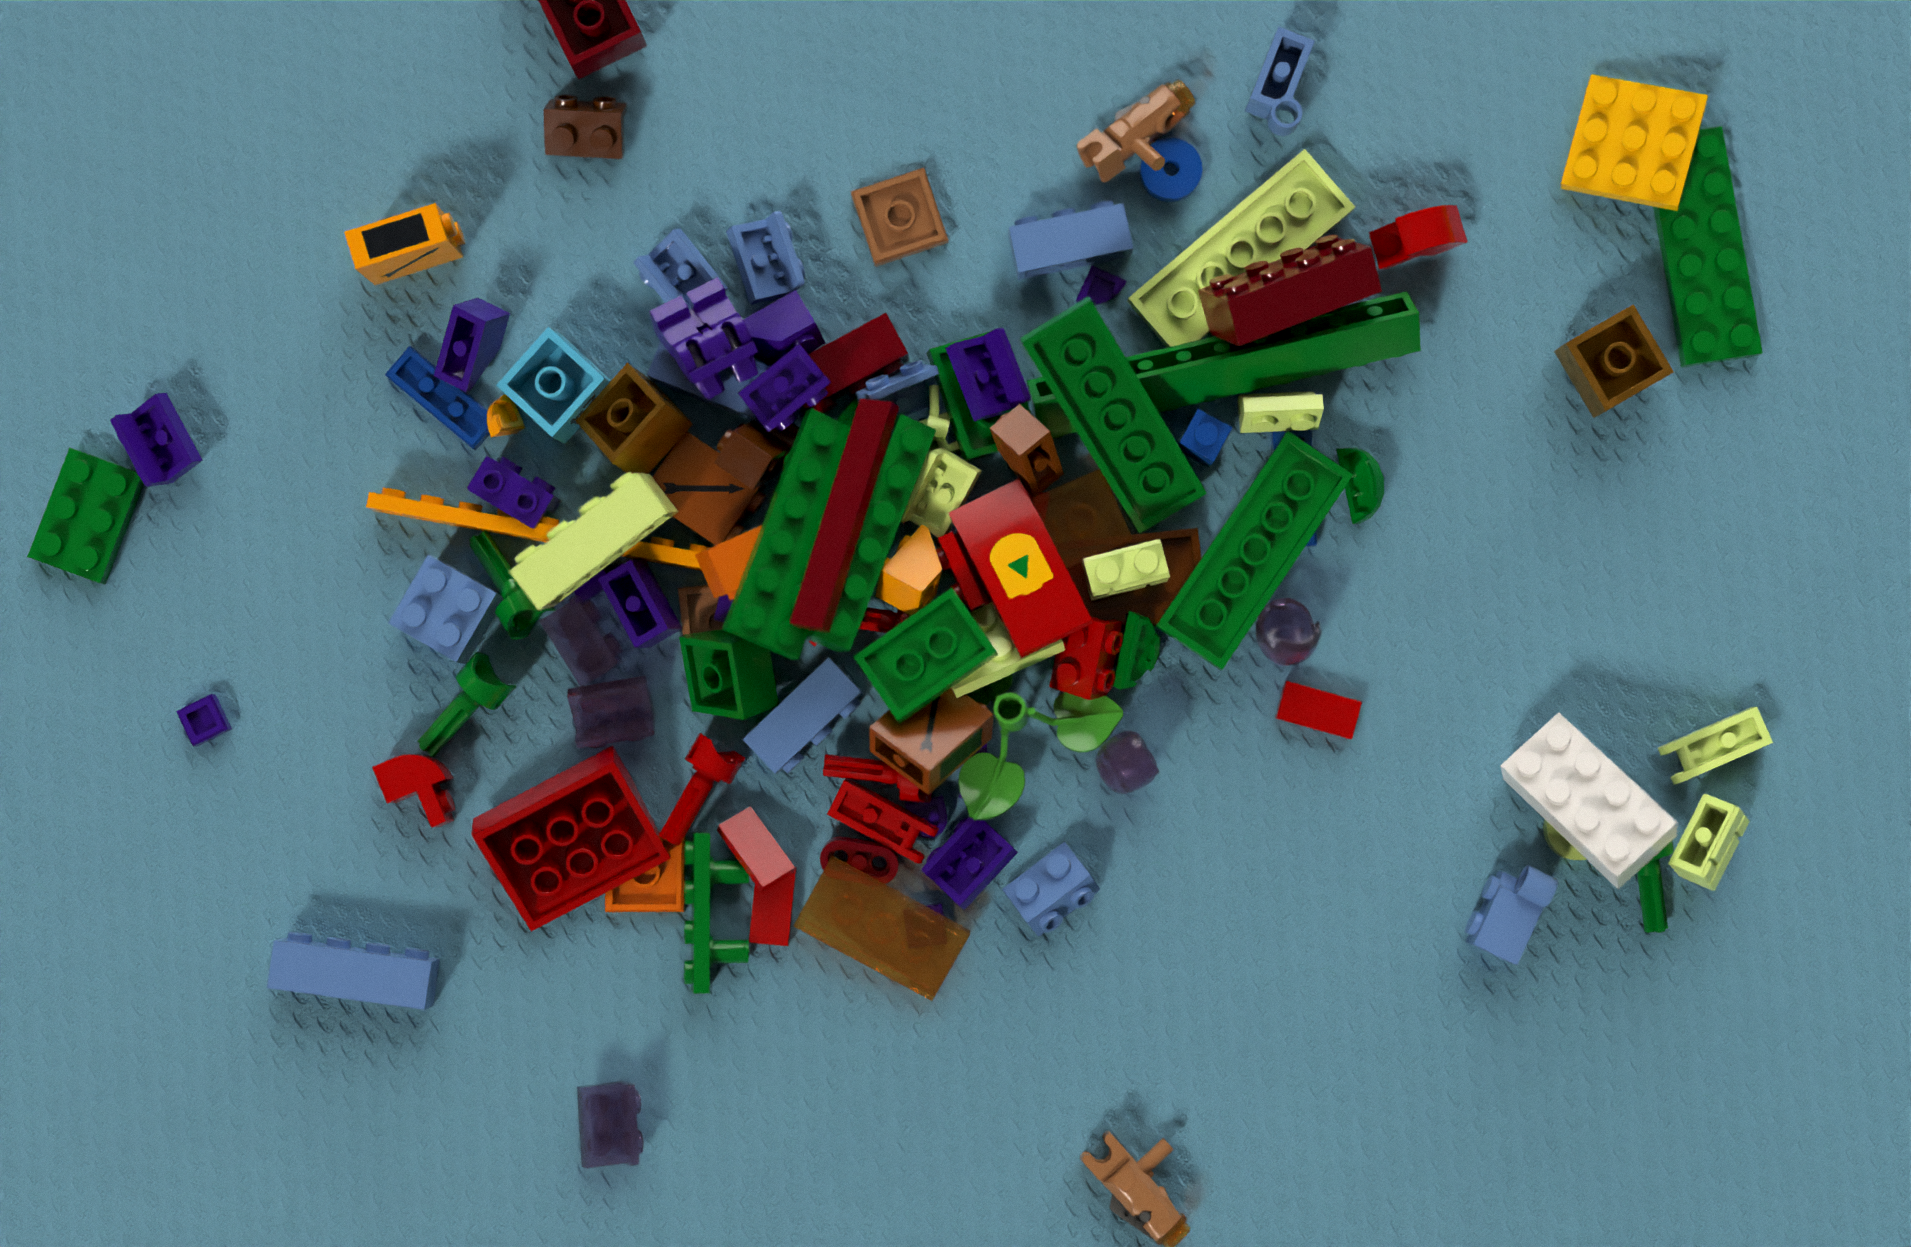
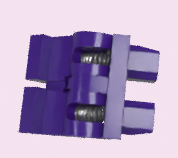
[649,277,758,399]

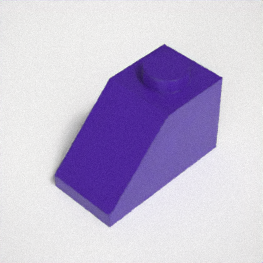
[743,290,826,360]
[434,298,510,392]

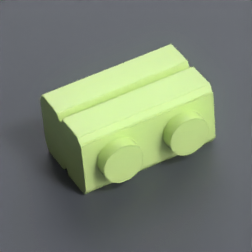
[1081,539,1170,601]
[1668,794,1750,891]

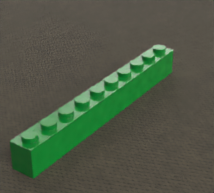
[1027,291,1421,438]

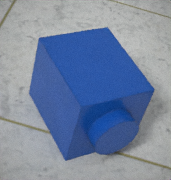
[1178,409,1233,468]

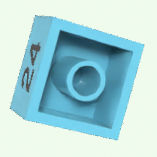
[496,327,611,443]

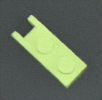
[1657,707,1773,785]

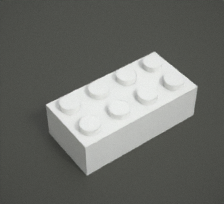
[1500,712,1677,889]

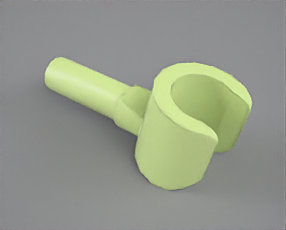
[926,385,950,442]

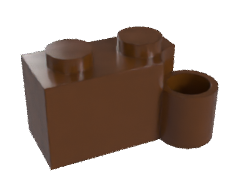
[714,421,800,490]

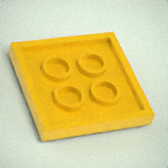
[1561,74,1708,211]

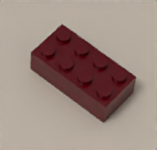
[538,0,647,80]
[1198,235,1382,346]

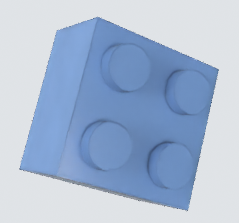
[388,555,504,664]

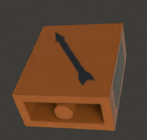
[653,431,767,546]
[869,688,994,795]

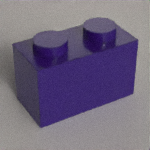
[598,559,683,648]

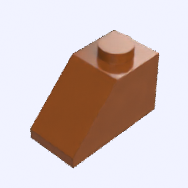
[990,404,1064,498]

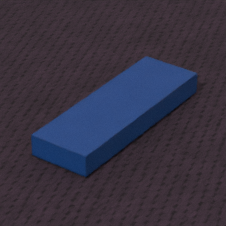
[385,346,490,451]

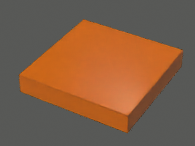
[605,835,686,912]

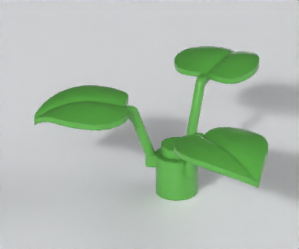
[958,674,1123,820]

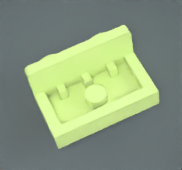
[1237,391,1324,433]
[901,447,982,537]

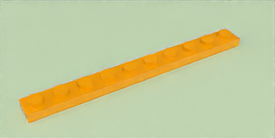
[366,487,710,571]

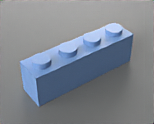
[267,932,440,1010]

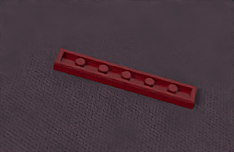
[789,398,899,633]

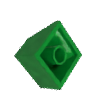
[679,629,779,720]

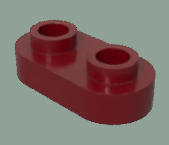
[820,836,899,885]

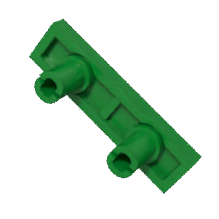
[684,832,749,994]

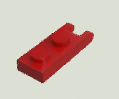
[827,778,939,864]

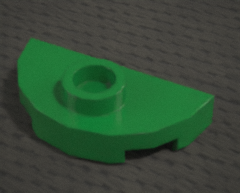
[1336,447,1384,524]
[1113,611,1160,690]

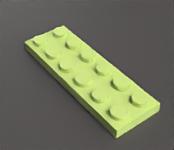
[1127,149,1355,347]

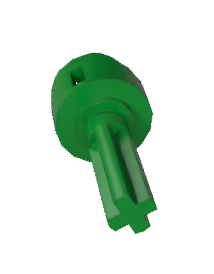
[469,531,556,640]
[418,652,517,757]
[1637,840,1674,933]

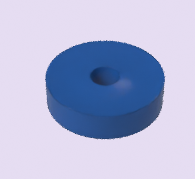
[1139,138,1202,202]

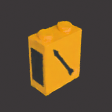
[344,203,465,285]

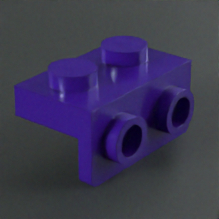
[945,327,1031,422]
[737,344,831,432]
[110,393,203,487]
[467,455,561,529]
[921,817,1018,910]

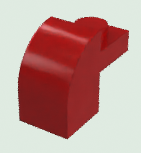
[1368,205,1468,269]
[372,754,455,828]

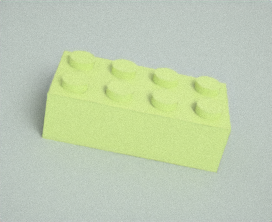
[509,472,679,610]

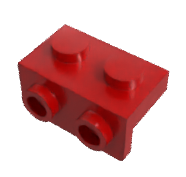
[936,531,992,612]
[1049,616,1123,700]

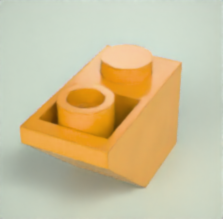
[876,525,942,616]

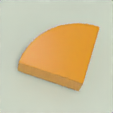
[487,394,525,438]

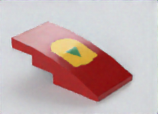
[948,479,1093,658]

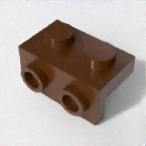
[543,94,627,159]

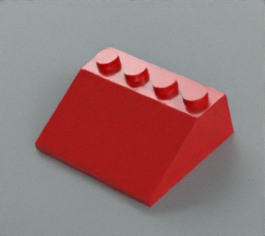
[472,745,671,932]

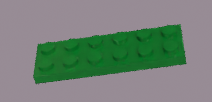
[1653,126,1763,368]
[1020,296,1207,534]
[722,408,851,660]
[1155,431,1353,671]

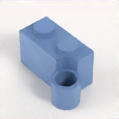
[1245,27,1315,136]
[1465,865,1558,965]

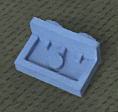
[726,211,805,305]
[633,228,728,310]
[855,360,944,420]
[1002,842,1100,936]

